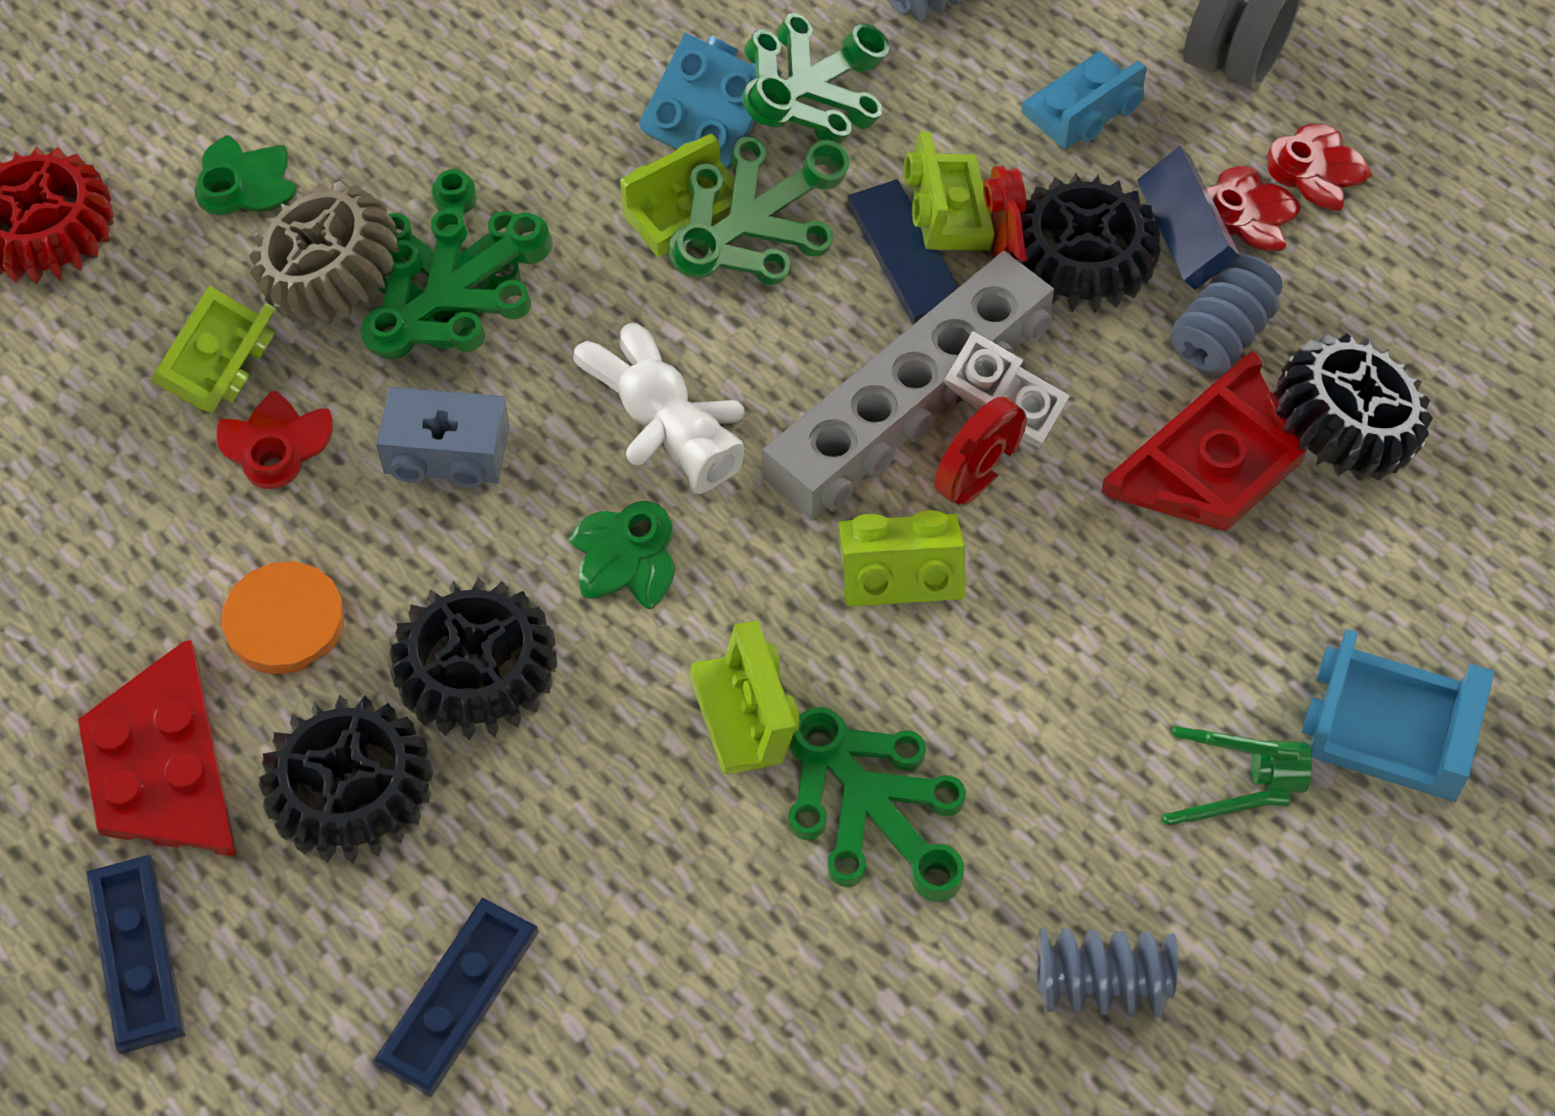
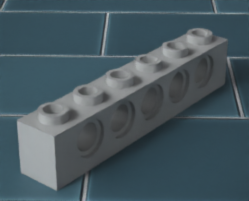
[762,251,1054,520]

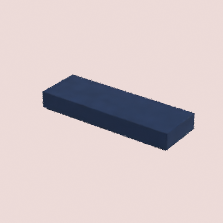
[1137,146,1240,290]
[847,179,959,325]
[86,854,186,1054]
[373,897,539,1098]

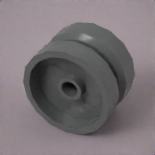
[1183,0,1301,91]

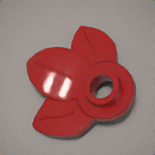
[1267,124,1372,211]
[983,165,1027,262]
[1207,166,1301,251]
[216,391,333,489]

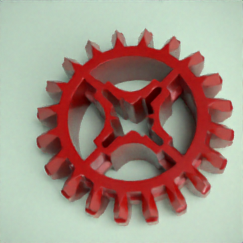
[0,146,114,285]

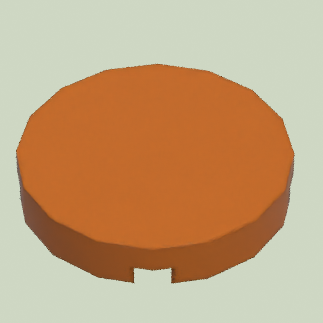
[221,561,344,674]

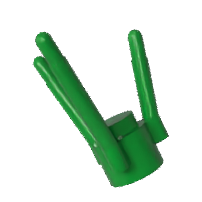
[1162,726,1312,825]

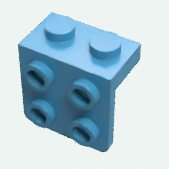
[640,32,782,169]

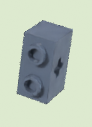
[376,387,510,488]

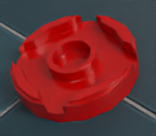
[934,396,1027,505]

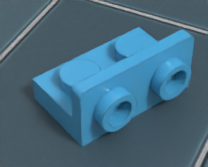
[1021,51,1147,150]

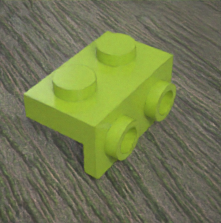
[904,132,995,251]
[620,133,735,257]
[151,285,276,413]
[838,510,965,606]
[689,620,799,774]

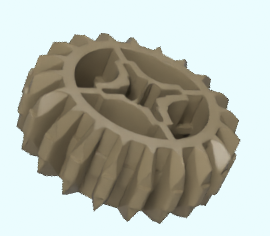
[249,181,400,326]

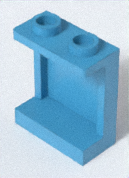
[1301,629,1495,802]

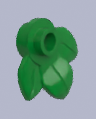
[194,135,298,215]
[568,501,675,609]

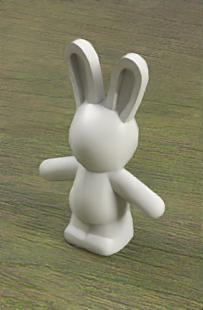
[573,323,745,494]

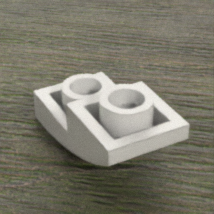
[943,331,1070,448]

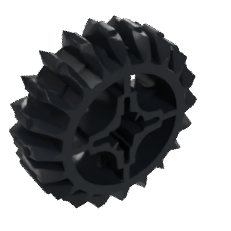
[1010,173,1161,313]
[1273,333,1433,481]
[389,577,558,740]
[259,694,433,864]

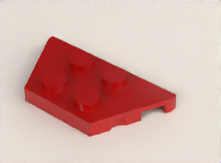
[1101,351,1307,531]
[78,640,237,856]

